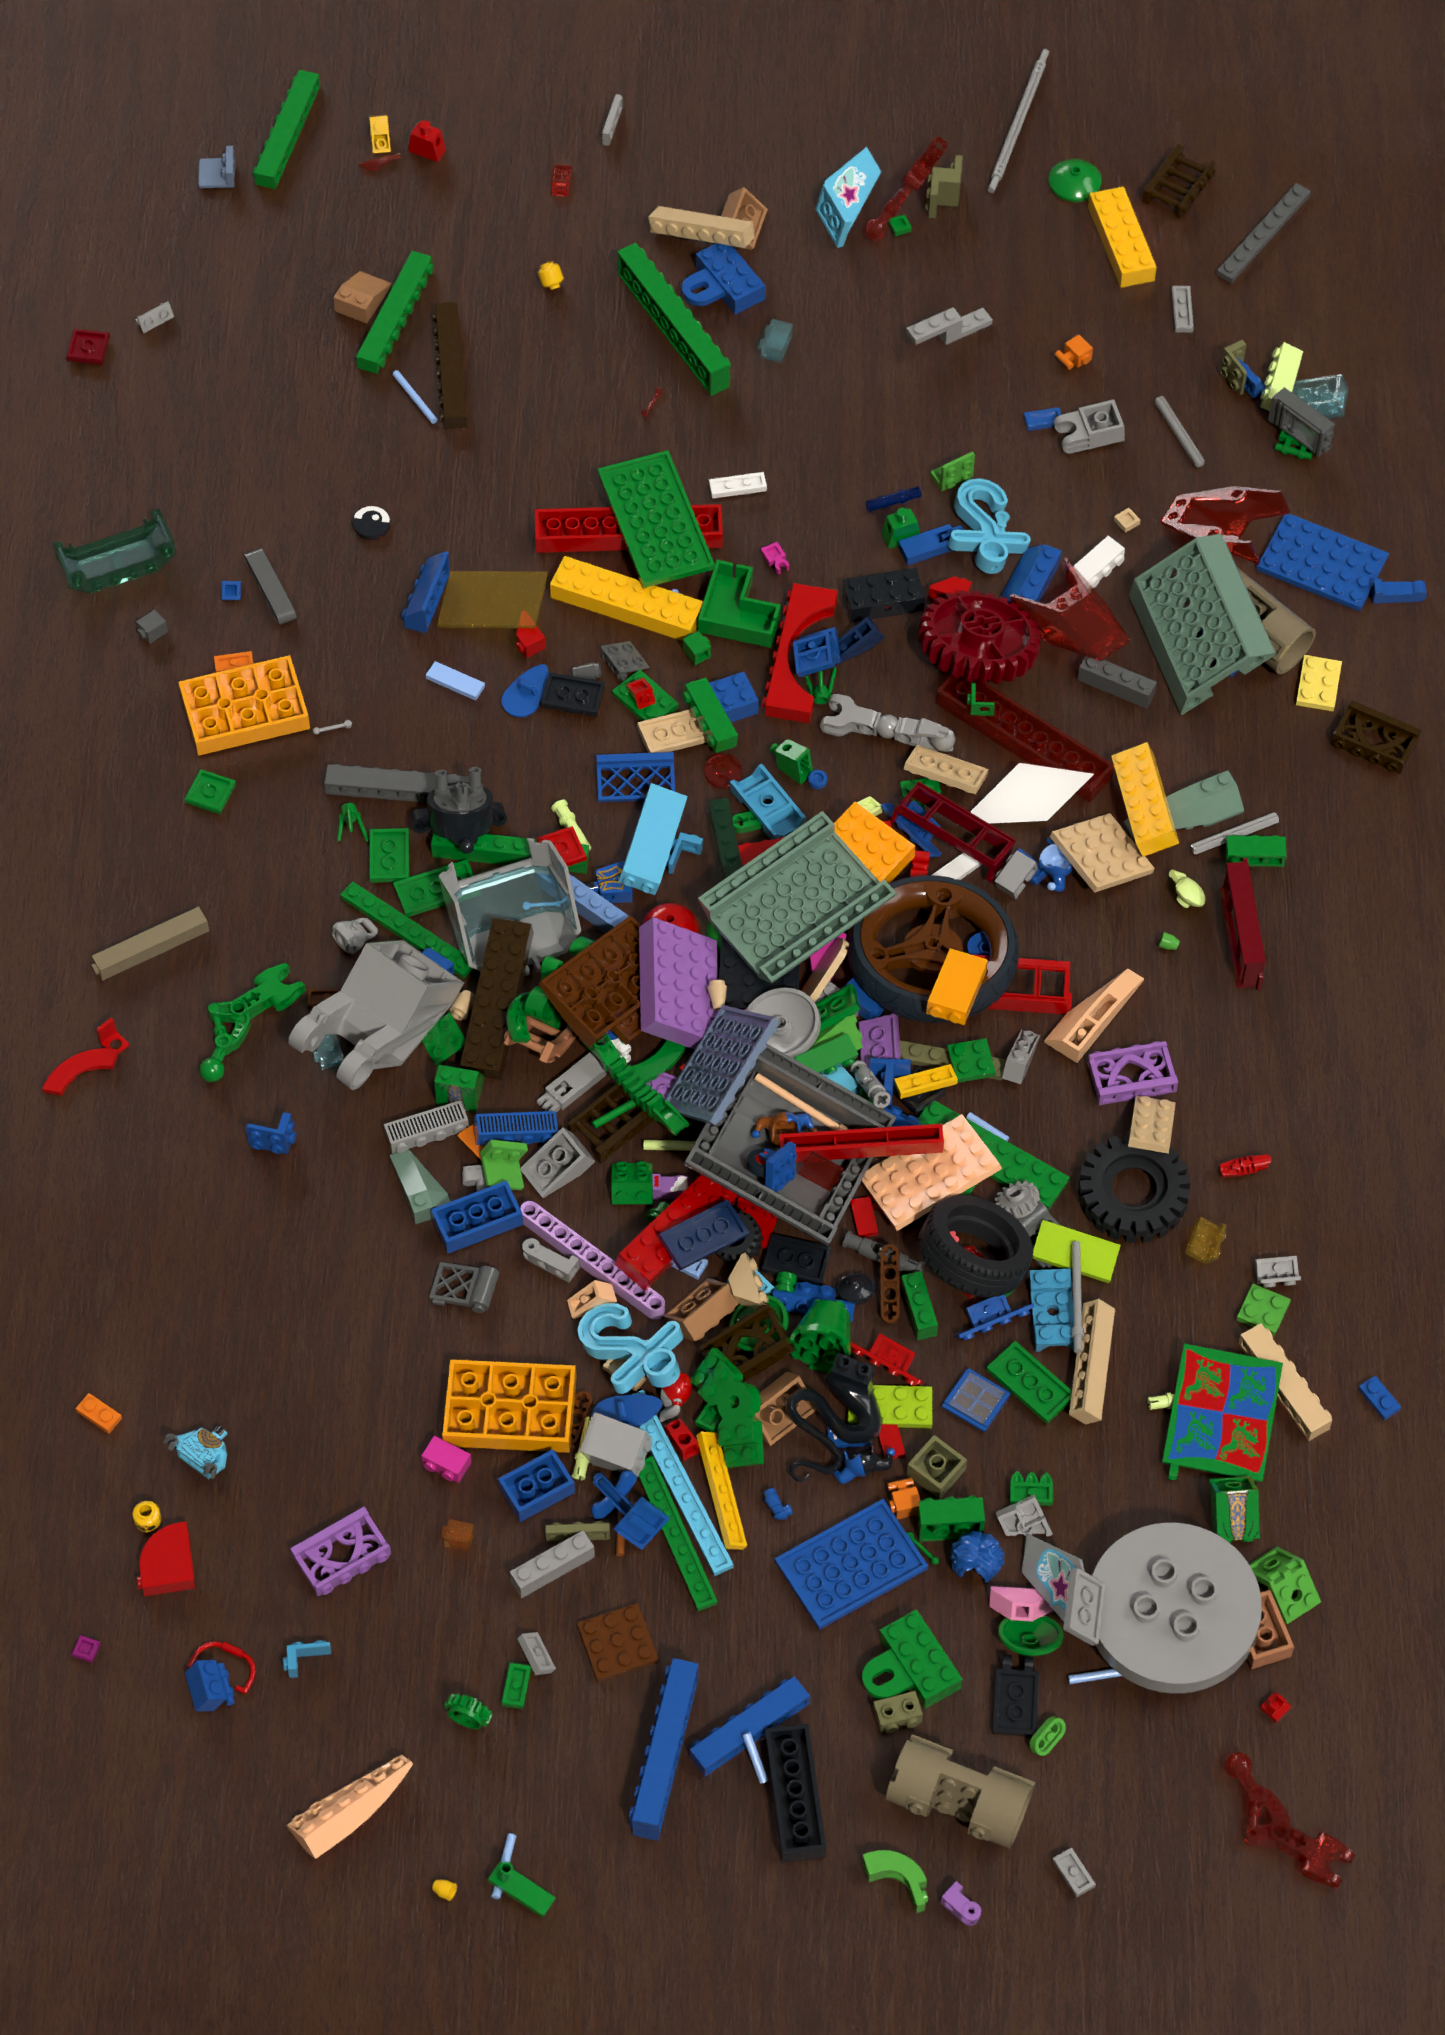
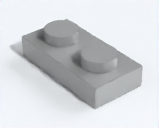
[518,1632,556,1675]
[1052,1847,1096,1898]

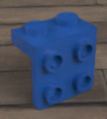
[245,1112,297,1154]

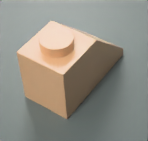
[567,1280,617,1319]

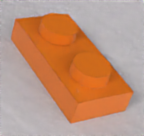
[214,651,253,673]
[76,1393,122,1434]

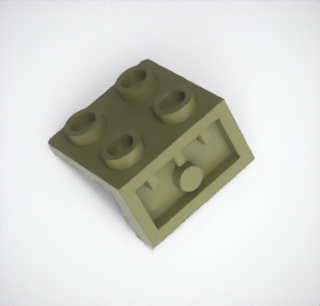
[1220,340,1247,395]

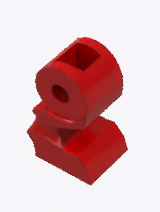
[910,850,930,877]

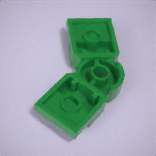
[691,1347,764,1469]

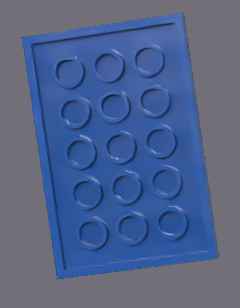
[1257,512,1389,611]
[775,1499,929,1630]

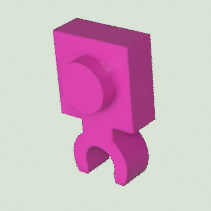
[761,542,789,575]

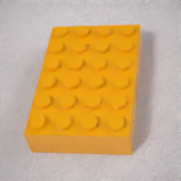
[179,655,310,756]
[834,802,915,884]
[442,1360,577,1453]

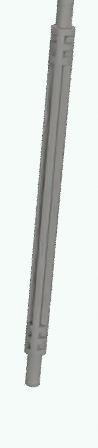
[988,49,1049,193]

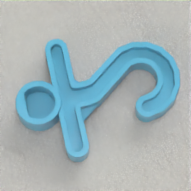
[948,479,1031,574]
[578,1303,683,1394]

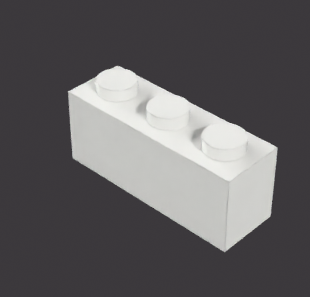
[1070,536,1125,592]

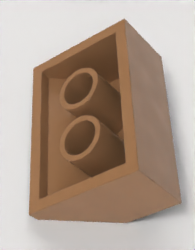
[721,187,768,250]
[663,1278,739,1341]
[754,1371,816,1446]

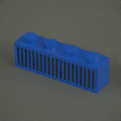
[473,1111,558,1146]

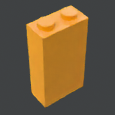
[926,948,988,1025]

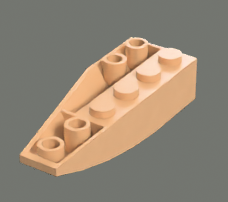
[1044,969,1144,1063]

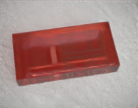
[551,164,572,197]

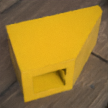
[369,115,391,153]

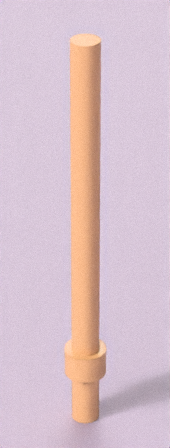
[754,1073,848,1131]

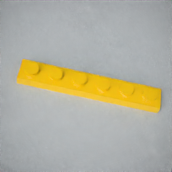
[696,1431,747,1550]

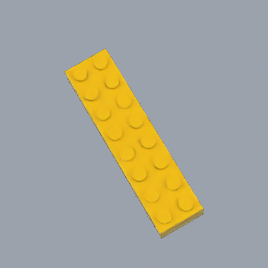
[550,556,704,641]

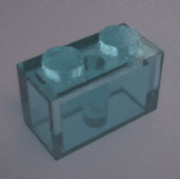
[759,319,793,363]

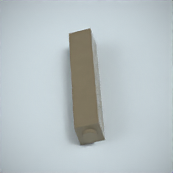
[91,906,209,981]

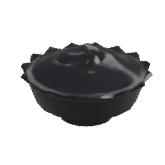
[836,1272,877,1305]

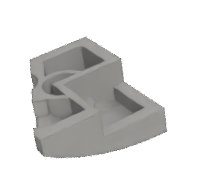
[996,1495,1053,1536]

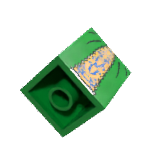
[434,1065,485,1112]
[1209,1476,1260,1543]

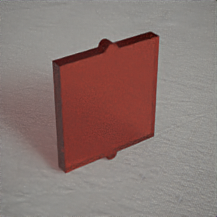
[799,1151,844,1191]

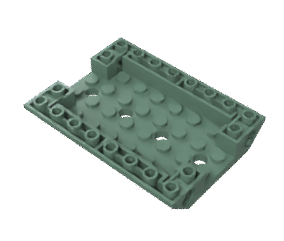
[1129,534,1276,715]

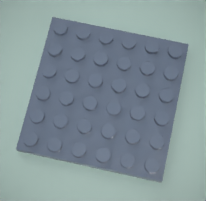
[664,1005,780,1126]

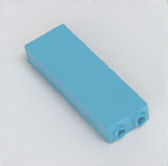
[618,783,688,895]

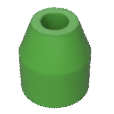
[1159,932,1180,950]

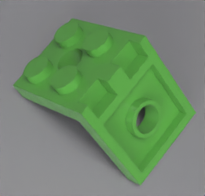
[1249,1547,1321,1624]

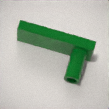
[488,1861,556,1918]

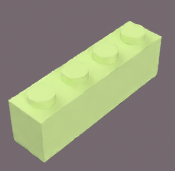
[1261,342,1303,411]

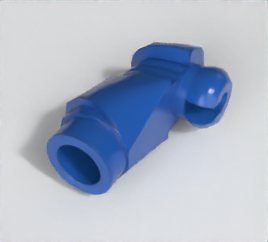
[763,1488,793,1520]

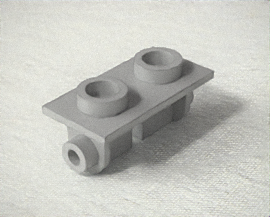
[135,301,174,333]

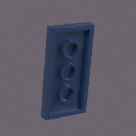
[658,1199,749,1271]

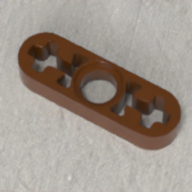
[570,1391,593,1448]

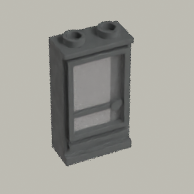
[1268,387,1335,457]

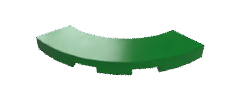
[507,992,531,1043]

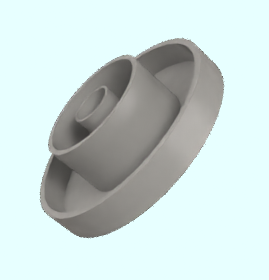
[1092,1523,1262,1693]

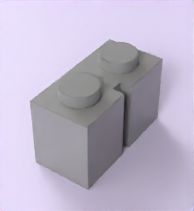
[995,850,1038,900]

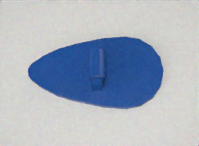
[502,664,549,718]
[591,1394,663,1428]

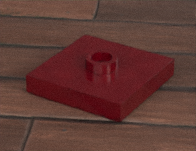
[66,329,110,365]

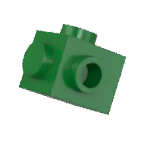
[683,631,711,665]

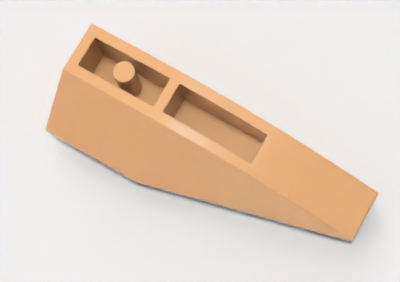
[287,1755,413,1859]

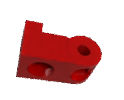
[664,1418,700,1462]

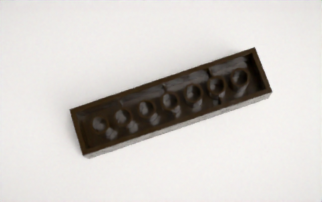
[460,918,534,1080]

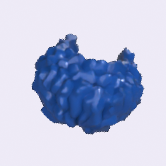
[950,1531,1005,1583]

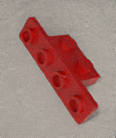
[851,1333,925,1386]

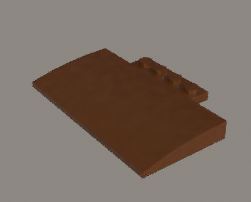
[539,916,643,1048]

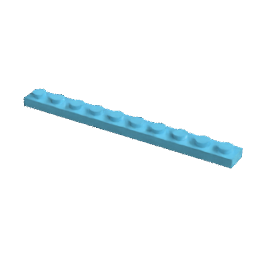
[634,1390,734,1576]

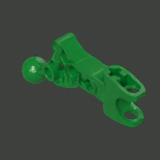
[199,963,306,1083]

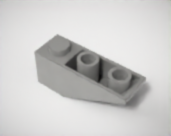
[1002,1029,1040,1084]

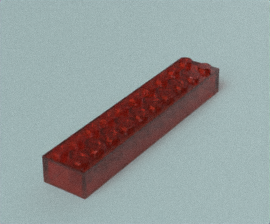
[936,675,1114,803]

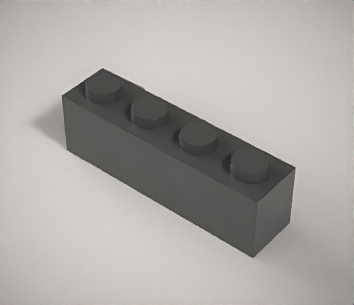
[1078,650,1157,709]

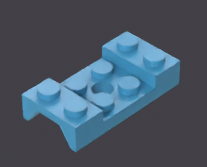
[730,764,806,840]
[1028,1269,1074,1352]

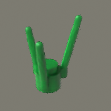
[805,667,837,704]
[337,803,369,842]

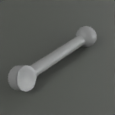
[313,720,352,735]

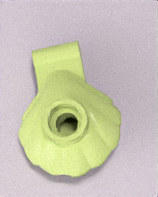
[1169,870,1205,908]

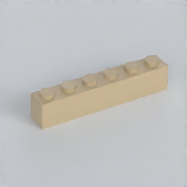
[649,206,755,248]
[1069,1299,1115,1425]
[1238,1323,1332,1441]

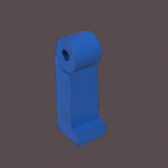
[1372,579,1427,604]

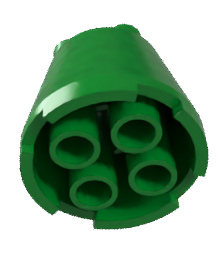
[790,1299,851,1372]

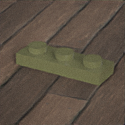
[546,1521,610,1542]

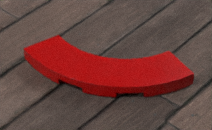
[42,1048,119,1096]

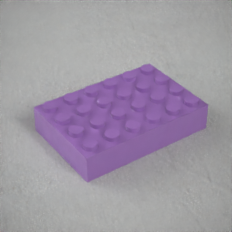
[639,917,718,1049]

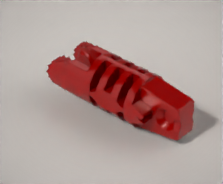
[1219,1154,1272,1178]

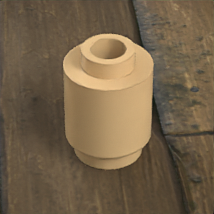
[450,990,475,1020]

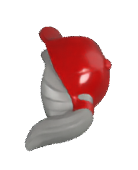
[659,1370,692,1422]

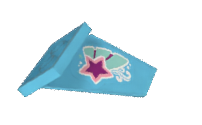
[815,147,881,247]

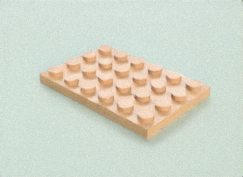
[861,1114,1002,1231]

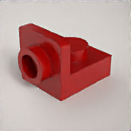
[626,677,656,709]

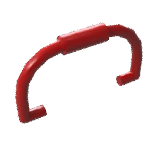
[187,1641,256,1694]

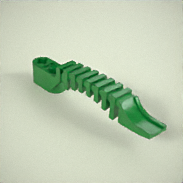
[580,1034,689,1136]

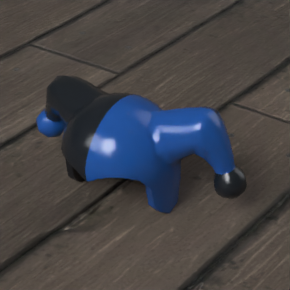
[828,1443,895,1484]

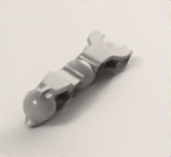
[820,694,955,752]

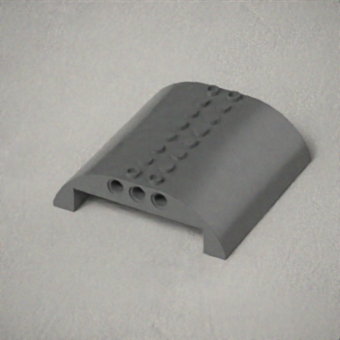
[683,1043,896,1246]

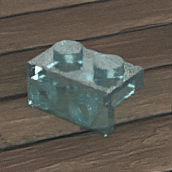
[313,1034,344,1070]

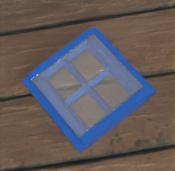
[942,1368,1011,1433]

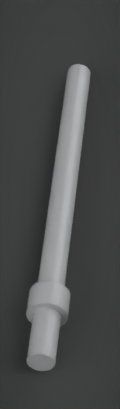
[1072,1241,1084,1353]

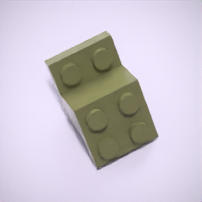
[926,155,963,219]

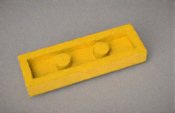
[894,1064,958,1099]

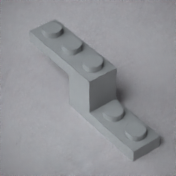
[906,307,993,345]

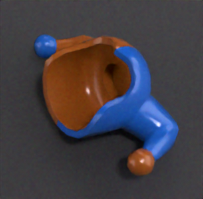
[751,1111,818,1146]

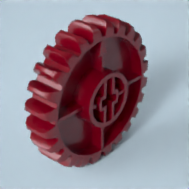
[918,590,1041,684]

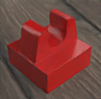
[1260,1692,1291,1723]

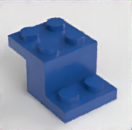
[793,627,841,677]

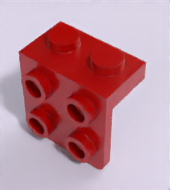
[737,1196,778,1249]

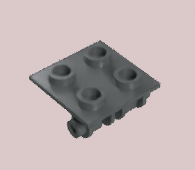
[600,641,650,681]

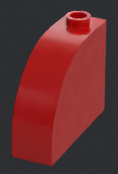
[137,1522,195,1596]

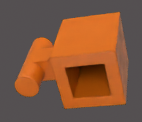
[1055,335,1093,370]
[887,1477,921,1520]

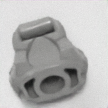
[332,918,378,955]

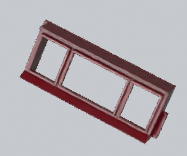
[890,781,1016,883]
[1219,858,1266,990]

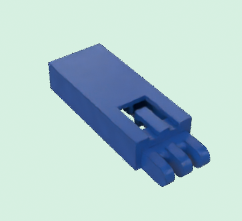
[898,524,964,566]

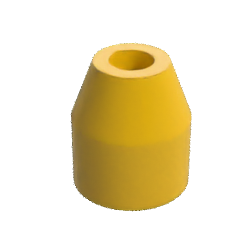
[432,1880,457,1901]

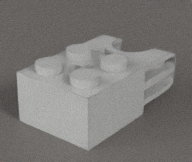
[1054,400,1125,454]

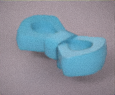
[995,511,1010,532]

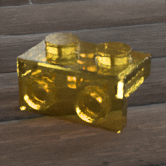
[1186,1217,1227,1265]

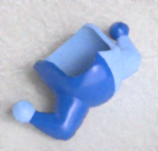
[1039,837,1073,892]

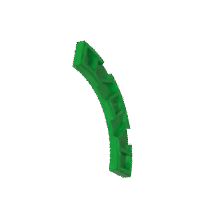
[632,1040,686,1084]

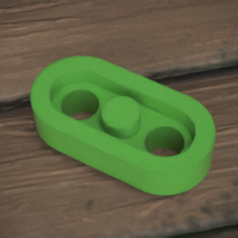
[1030,1717,1066,1756]

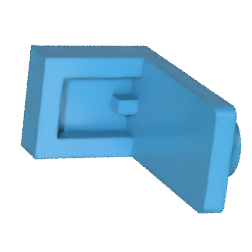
[666,832,703,874]
[283,1640,331,1678]

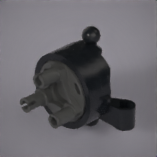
[410,767,507,854]

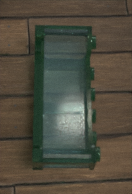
[52,508,176,593]

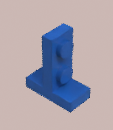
[870,1058,911,1106]

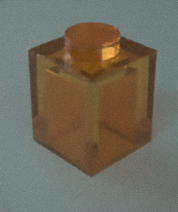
[441,1519,475,1552]

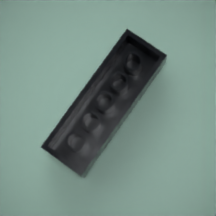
[765,1724,827,1863]

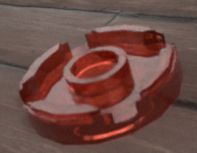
[704,754,742,789]

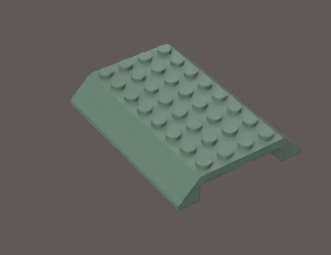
[698,811,897,983]

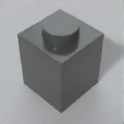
[136,609,168,644]

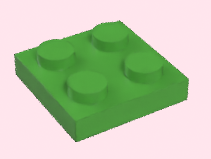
[1237,1284,1291,1336]

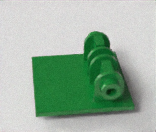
[422,1012,466,1066]

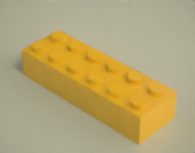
[1088,186,1156,288]
[1111,742,1179,857]

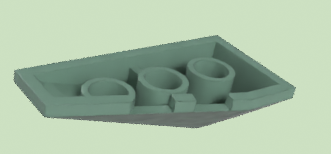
[389,1149,451,1224]

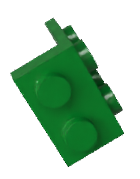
[612,1161,653,1204]

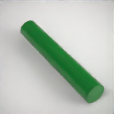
[592,1099,636,1129]

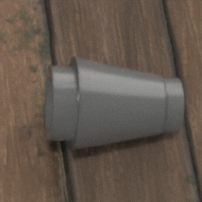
[573,661,601,680]

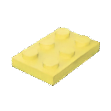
[1296,655,1342,712]

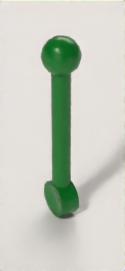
[907,1532,939,1565]

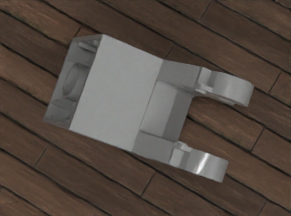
[288,940,464,1090]

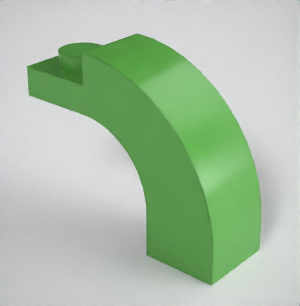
[862,1850,928,1913]

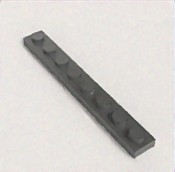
[1217,183,1311,283]

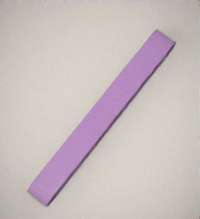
[520,1201,665,1320]

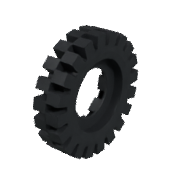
[1078,1134,1191,1243]

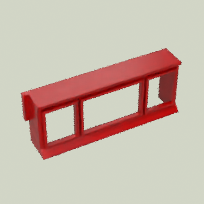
[970,954,1072,1015]

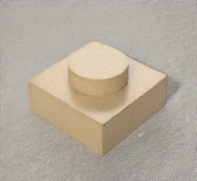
[1114,508,1140,533]

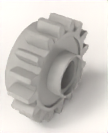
[995,1181,1040,1219]

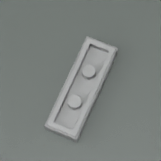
[602,94,623,146]
[1172,286,1194,332]

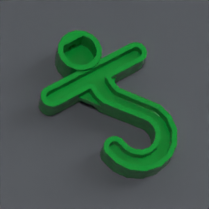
[525,937,595,1029]

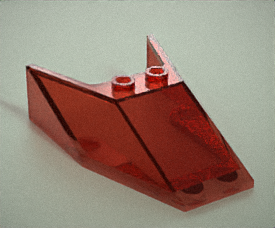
[1162,486,1290,565]
[1010,557,1130,661]

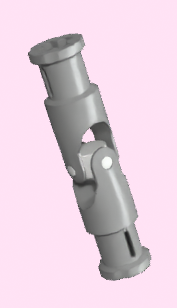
[850,1060,891,1108]

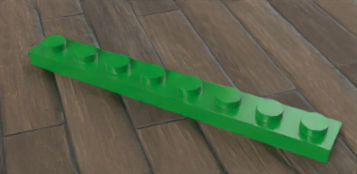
[340,881,474,979]
[638,1456,718,1612]

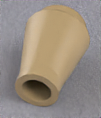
[707,980,727,1011]

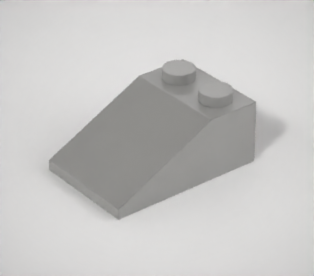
[520,1128,595,1198]

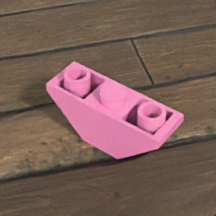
[989,1586,1054,1621]

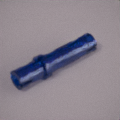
[865,486,922,513]

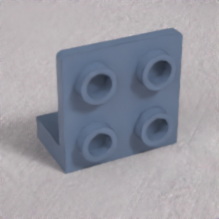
[199,146,235,188]

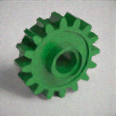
[444,1693,492,1729]

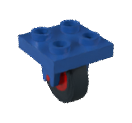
[747,1141,797,1193]

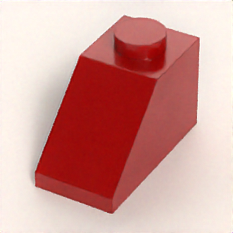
[928,576,972,601]
[515,611,546,658]

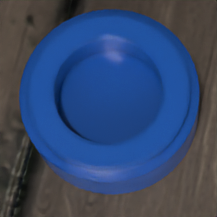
[808,770,827,790]

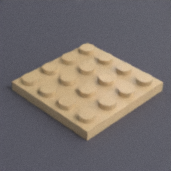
[1050,813,1155,893]

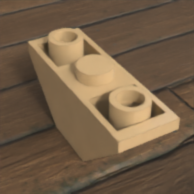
[728,1253,769,1310]

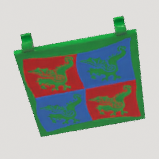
[1162,1344,1283,1482]

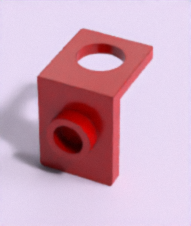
[96,1017,130,1054]

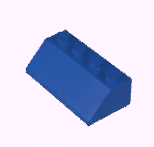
[1001,544,1062,619]
[402,551,450,633]

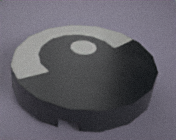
[353,506,390,540]

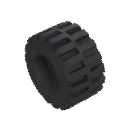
[716,1209,763,1265]

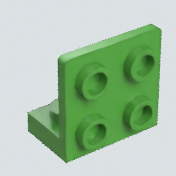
[930,452,975,491]
[480,1140,528,1190]

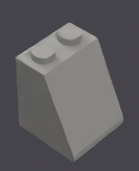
[580,1412,652,1477]

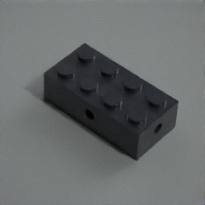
[843,567,925,623]

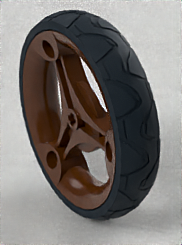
[847,875,1019,1023]

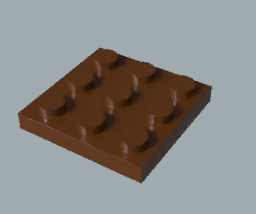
[577,1603,659,1683]

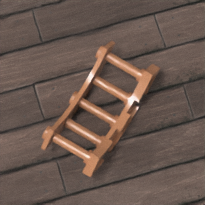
[504,1016,578,1063]

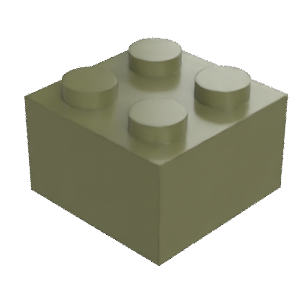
[907,1435,967,1500]

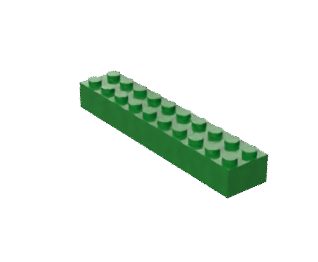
[617,243,731,396]

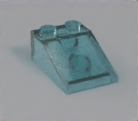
[1292,374,1349,418]

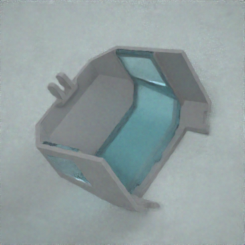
[439,838,581,976]

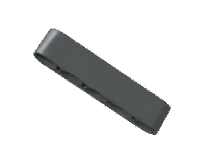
[244,548,296,626]

